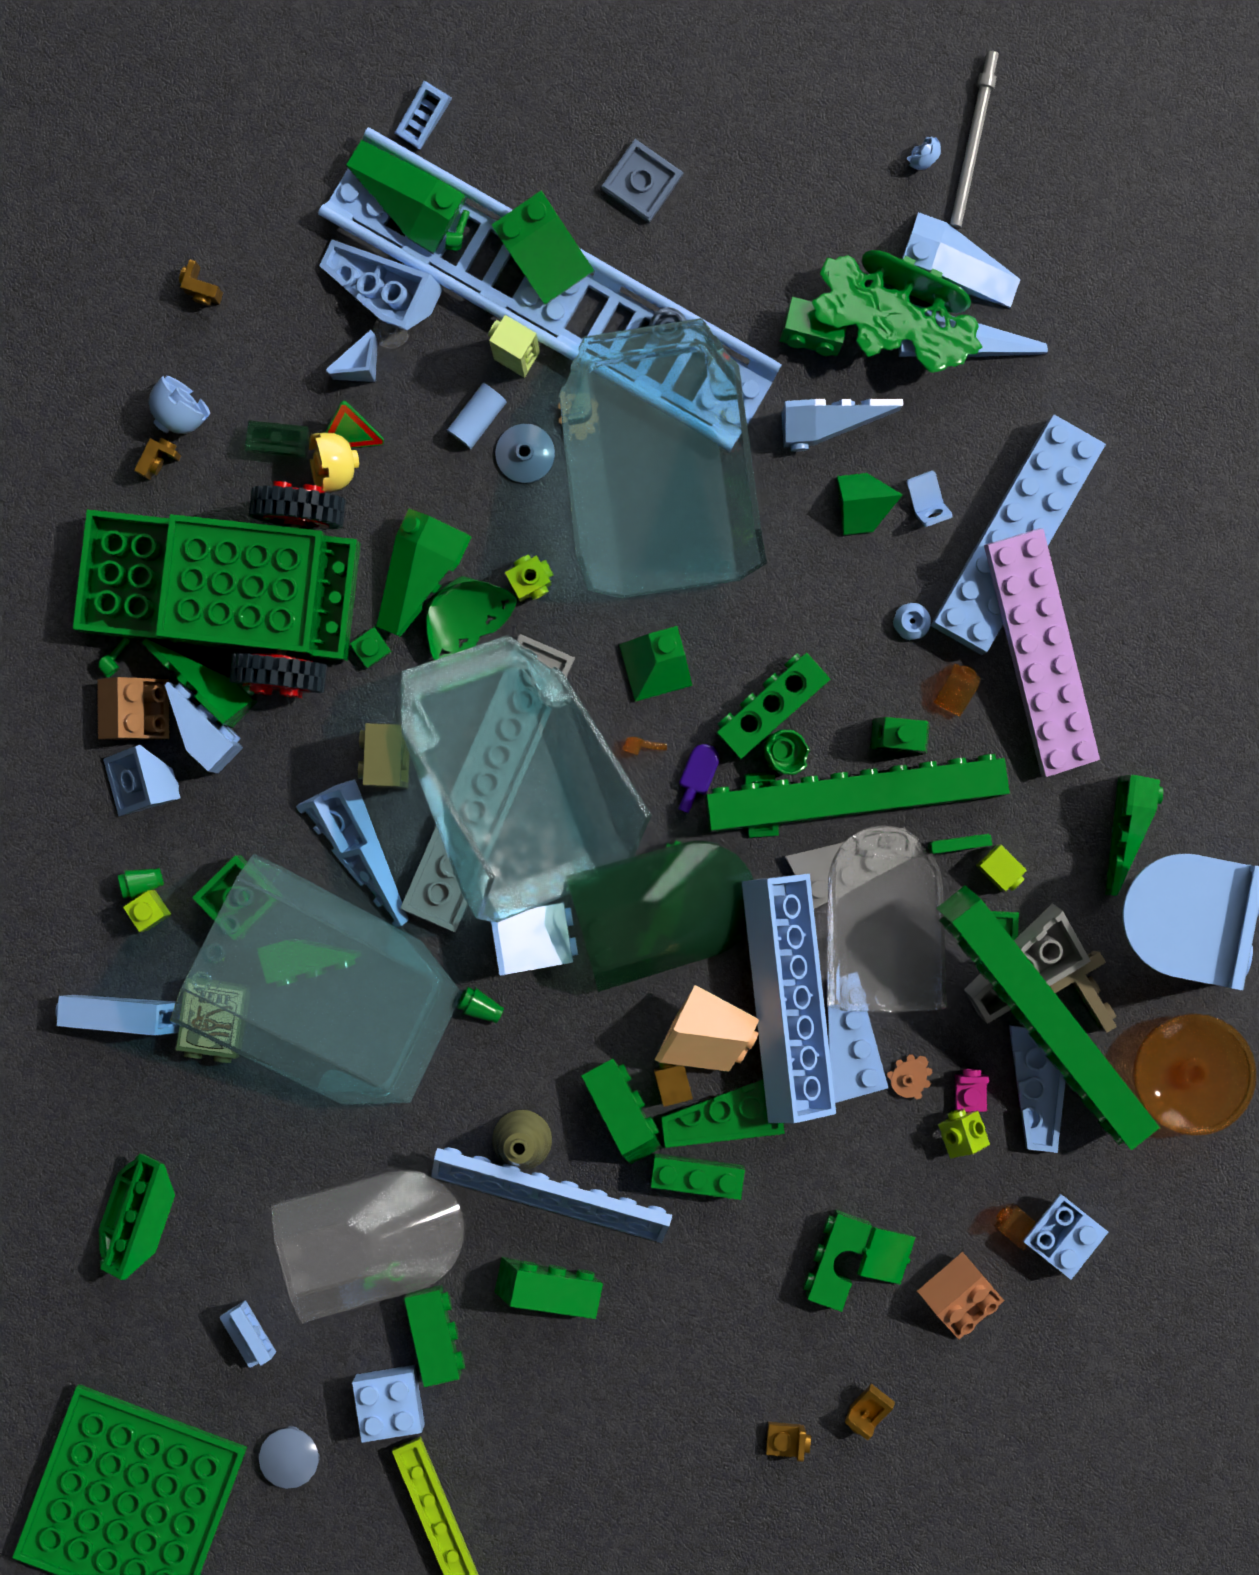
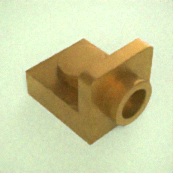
[134,438,181,480]
[766,1422,811,1462]

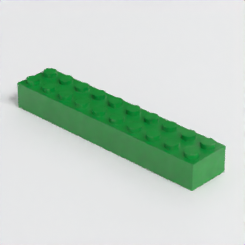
[936,886,1160,1151]

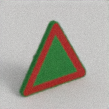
[325,401,384,448]

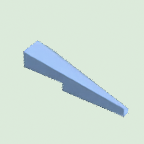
[899,304,1048,357]
[296,779,409,927]

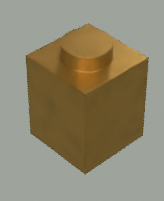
[654,1062,693,1107]

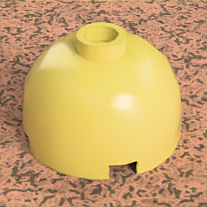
[309,433,359,493]

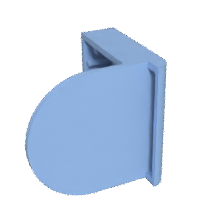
[1122,854,1259,990]

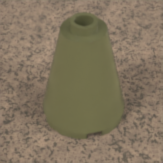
[492,1110,552,1170]

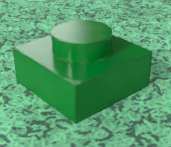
[350,627,392,669]

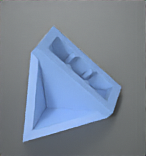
[326,330,378,382]

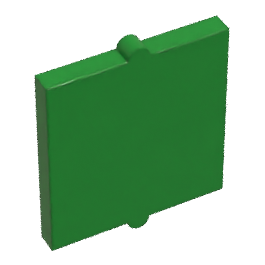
[857,1227,916,1284]

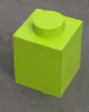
[976,845,1027,892]
[123,890,172,932]

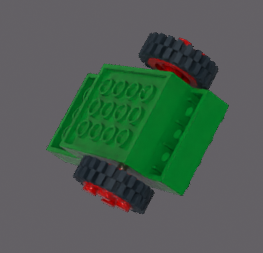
[73,481,361,699]

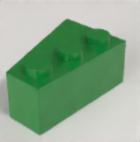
[581,1059,662,1164]

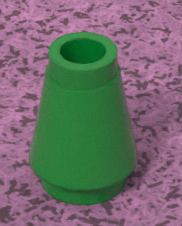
[118,868,164,899]
[457,986,504,1023]

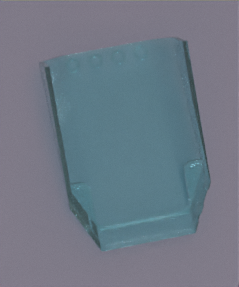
[559,318,767,598]
[401,635,652,923]
[170,854,463,1105]

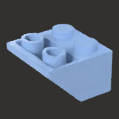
[1023,1194,1108,1279]

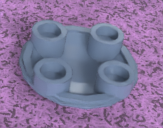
[259,1426,320,1489]

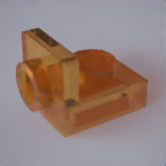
[994,1203,1036,1251]

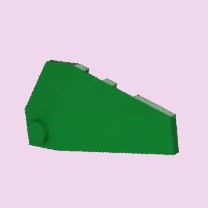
[346,140,465,254]
[376,508,471,637]
[142,638,257,727]

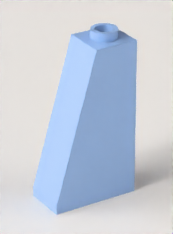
[55,995,183,1035]

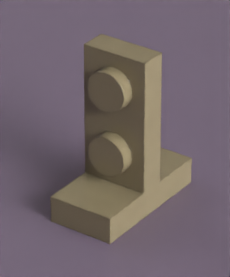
[1050,951,1117,1033]

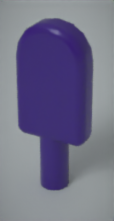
[678,744,719,813]

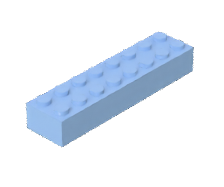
[930,414,1106,655]
[742,874,836,1123]

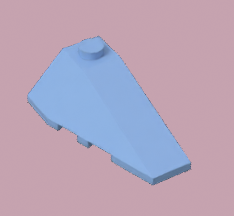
[319,239,443,330]

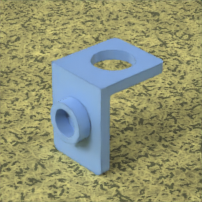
[906,471,953,527]

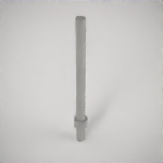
[950,51,999,228]

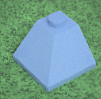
[103,745,180,816]

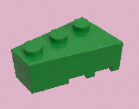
[494,1257,603,1319]

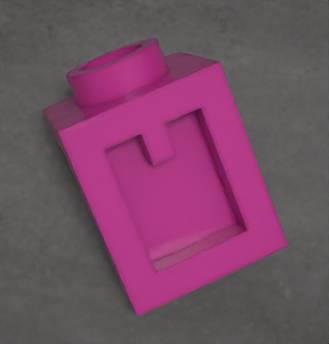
[955,1069,989,1112]

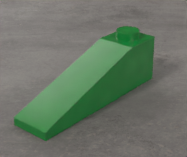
[1105,775,1163,896]

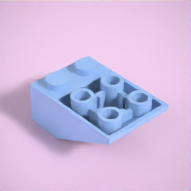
[165,682,243,773]

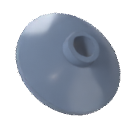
[495,424,555,483]

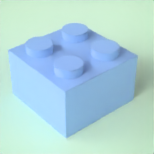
[352,1365,425,1443]

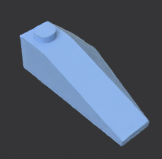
[902,212,1020,308]
[781,399,903,452]

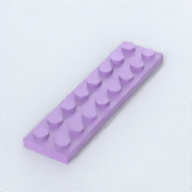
[984,528,1100,777]

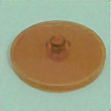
[1133,1013,1256,1135]

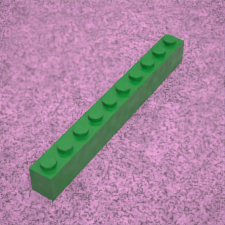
[705,754,1010,833]

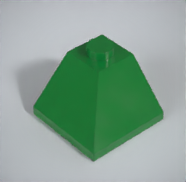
[619,626,693,702]

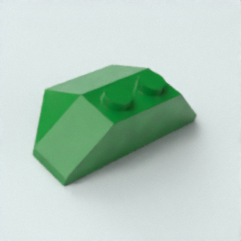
[99,1154,175,1280]

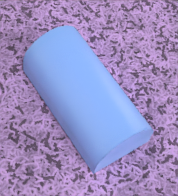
[447,383,507,449]

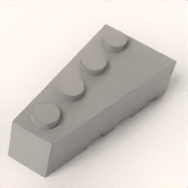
[964,903,1091,1024]

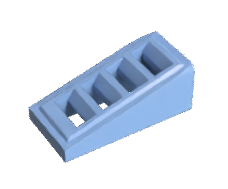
[394,81,452,150]

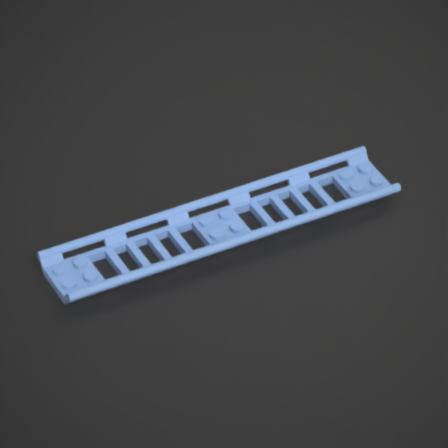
[318,127,782,452]

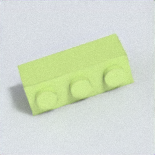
[488,315,540,378]

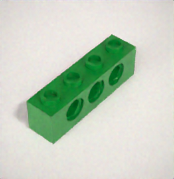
[716,653,831,760]

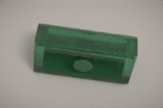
[245,420,309,458]

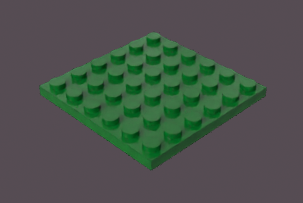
[13,1384,248,1575]

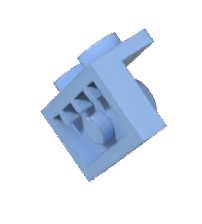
[220,1300,276,1368]

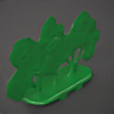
[812,250,983,373]

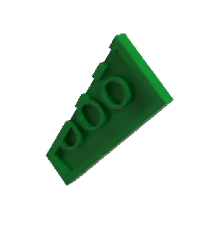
[662,1079,785,1148]

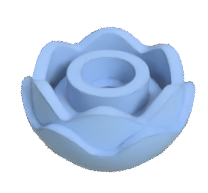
[907,136,941,170]
[893,603,931,640]

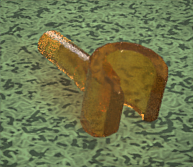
[623,737,667,755]

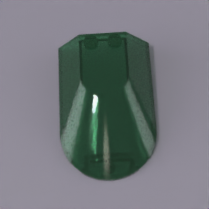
[566,841,754,992]

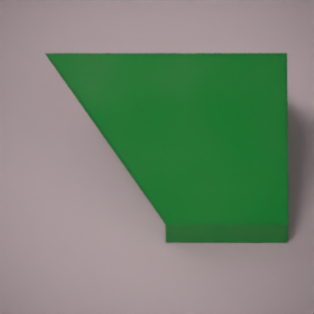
[837,473,903,536]

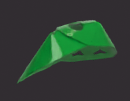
[426,576,517,664]

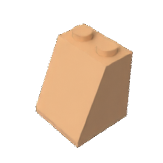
[655,985,759,1072]

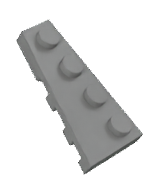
[785,827,919,909]

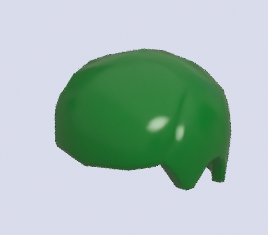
[764,730,810,775]

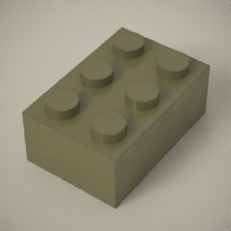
[358,723,411,789]

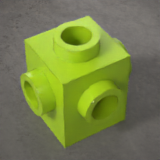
[505,555,554,602]
[938,1108,990,1158]

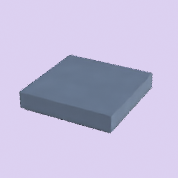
[601,139,684,223]

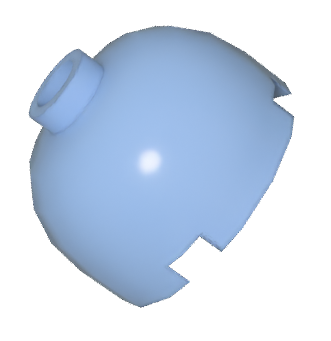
[149,376,210,434]

